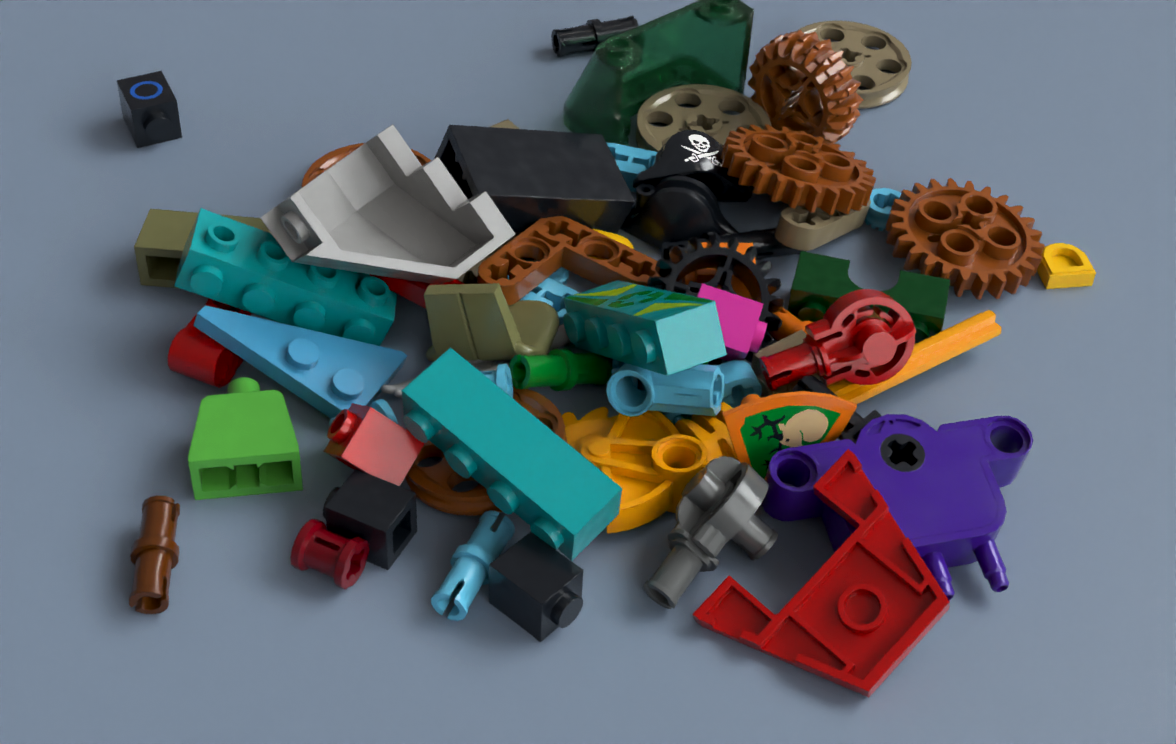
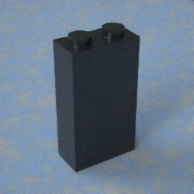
[434,125,635,234]

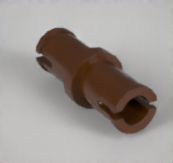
[129,495,180,614]

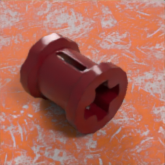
[290,519,369,589]

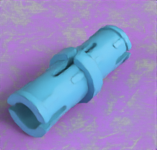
[431,510,515,621]

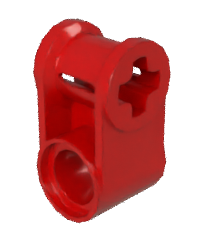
[167,298,252,388]

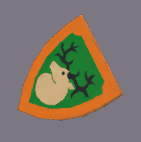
[722,391,857,479]

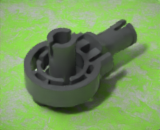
[643,456,778,609]

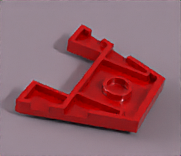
[693,449,950,697]

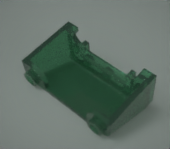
[563,0,754,146]

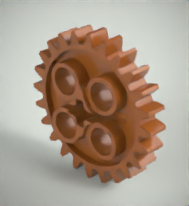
[720,124,876,215]
[885,178,1045,300]

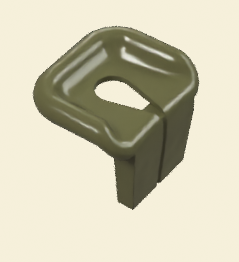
[424,283,560,362]

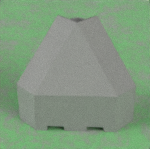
[260,124,516,285]

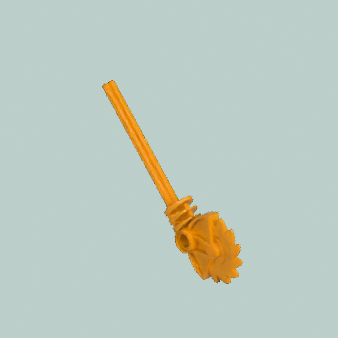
[562,310,1002,534]

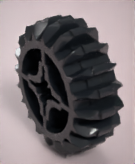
[646,233,785,365]

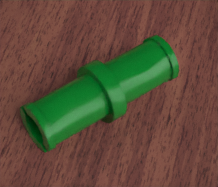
[509,348,613,391]

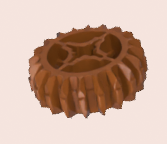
[747,30,863,144]

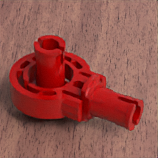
[759,289,916,391]

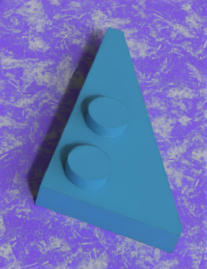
[193,305,408,418]

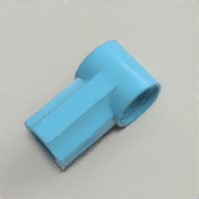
[606,363,724,417]

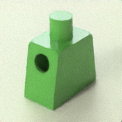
[188,377,303,500]

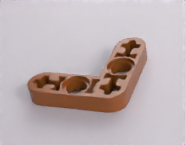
[477,216,661,306]

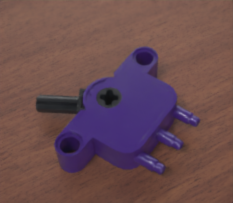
[761,375,1033,600]

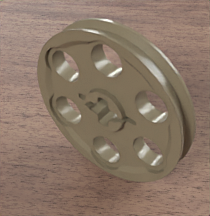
[795,21,912,109]
[636,84,771,152]

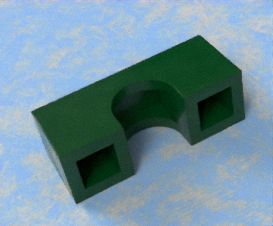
[788,251,950,344]

